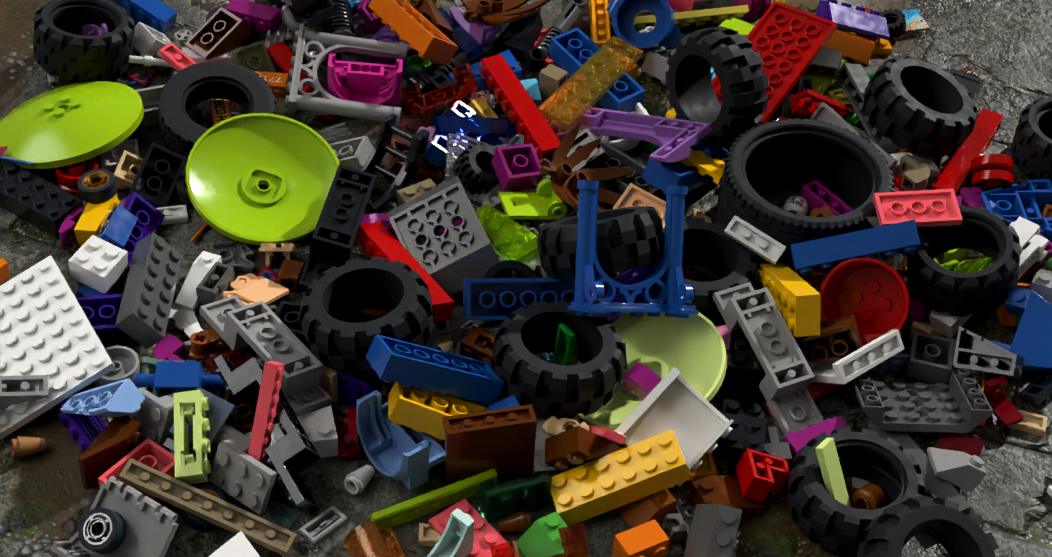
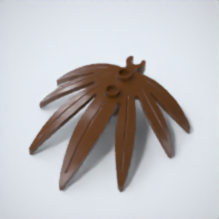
[460,0,551,24]
[539,124,634,212]

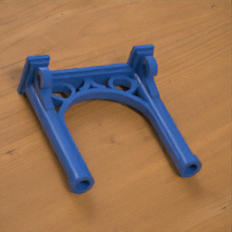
[567,180,698,318]

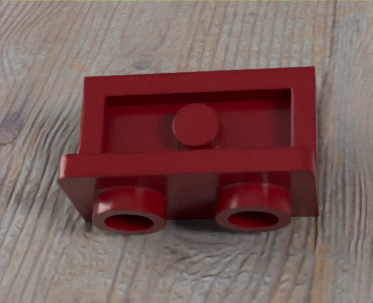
[936,432,984,457]

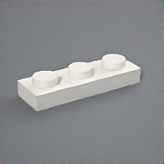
[724,215,786,265]

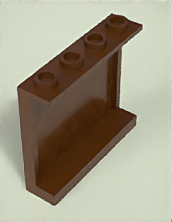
[441,404,537,486]

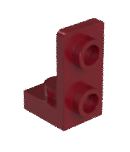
[983,375,1023,427]

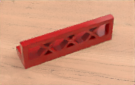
[790,89,853,119]

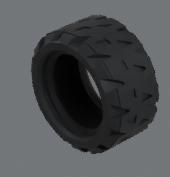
[33,0,135,83]
[1011,97,1052,183]
[907,205,1021,317]

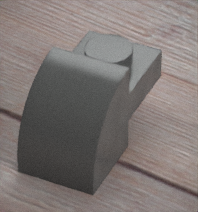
[764,426,792,470]

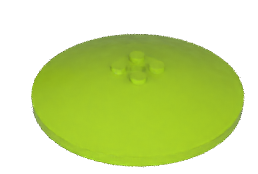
[0,81,144,169]
[185,113,340,246]

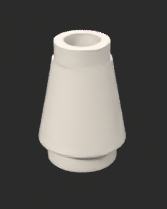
[344,465,375,494]

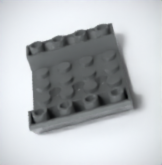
[388,176,500,298]
[851,368,993,433]

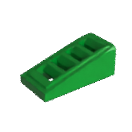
[553,323,578,366]

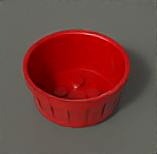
[819,257,909,344]

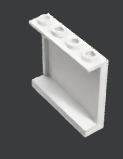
[808,329,904,384]
[615,367,734,488]

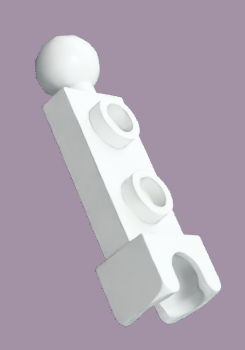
[1018,235,1049,280]

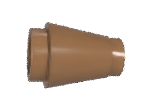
[11,436,46,459]

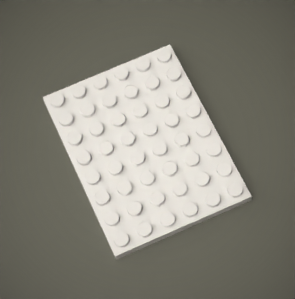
[0,255,116,440]

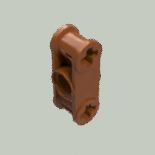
[189,327,231,361]

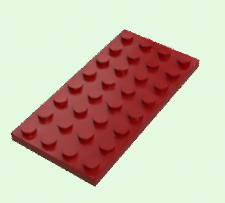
[711,1,837,124]

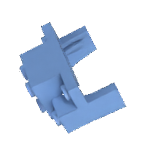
[356,390,445,491]

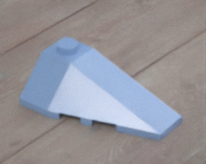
[60,378,145,417]

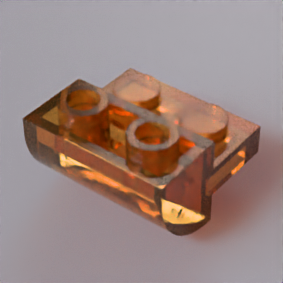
[344,521,406,557]

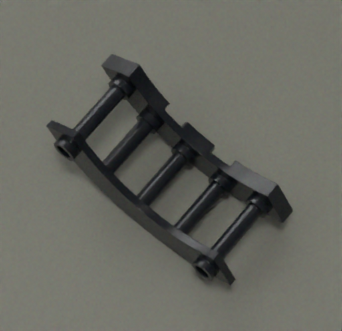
[360,114,430,214]

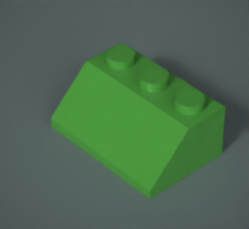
[515,511,590,557]

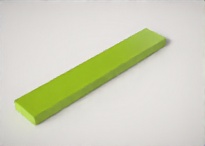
[371,469,497,534]

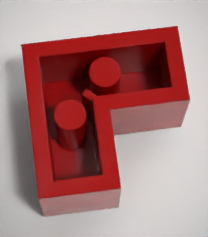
[735,448,790,502]

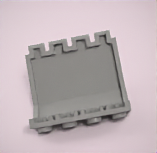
[50,476,179,557]

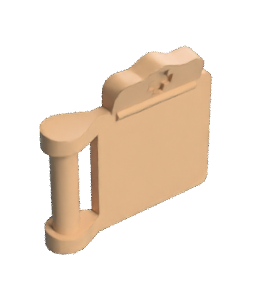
[219,273,289,306]

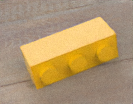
[74,193,120,245]

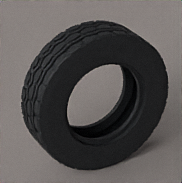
[158,61,276,160]

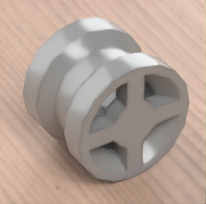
[175,29,193,50]

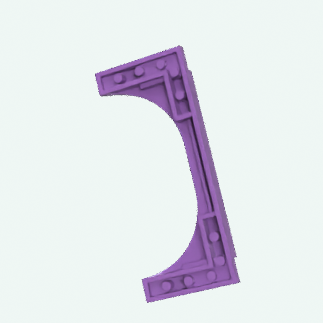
[519,104,712,163]

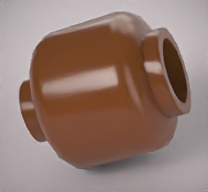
[852,484,886,510]

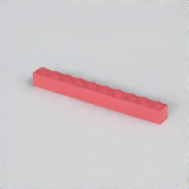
[248,361,284,466]

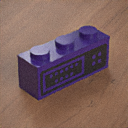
[58,399,106,453]

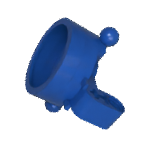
[606,0,686,60]

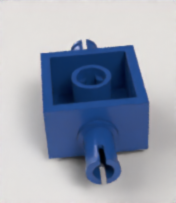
[135,360,226,398]

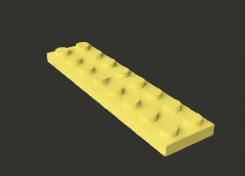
[610,5,749,35]

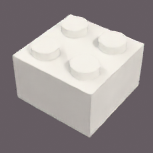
[68,235,128,294]

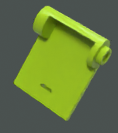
[498,179,567,220]

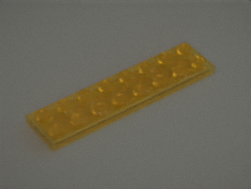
[538,35,644,131]

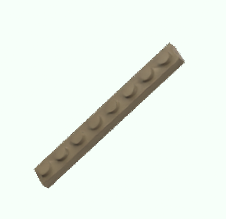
[118,458,297,557]

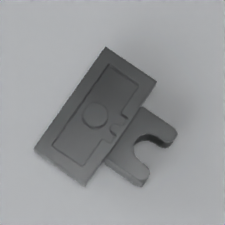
[662,505,696,543]

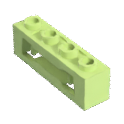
[173,390,211,485]

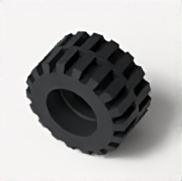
[453,142,499,195]

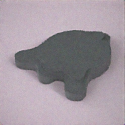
[199,240,256,273]

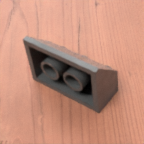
[684,504,742,557]

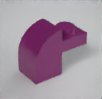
[357,0,386,34]
[154,334,186,361]
[619,363,661,401]

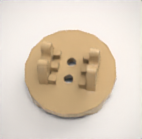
[259,243,299,266]

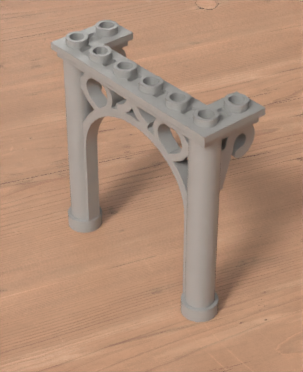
[283,23,407,126]

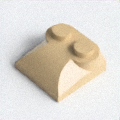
[113,150,143,190]

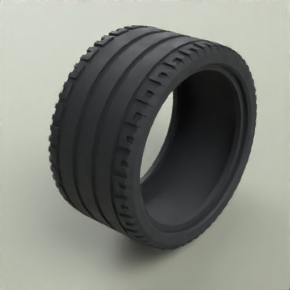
[716,118,894,272]

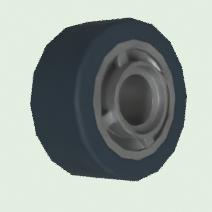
[78,507,126,554]

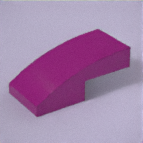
[58,206,84,248]

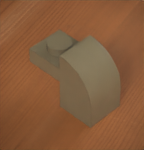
[898,155,930,191]

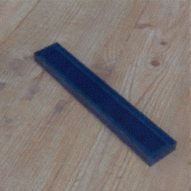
[438,7,484,58]
[432,116,519,138]

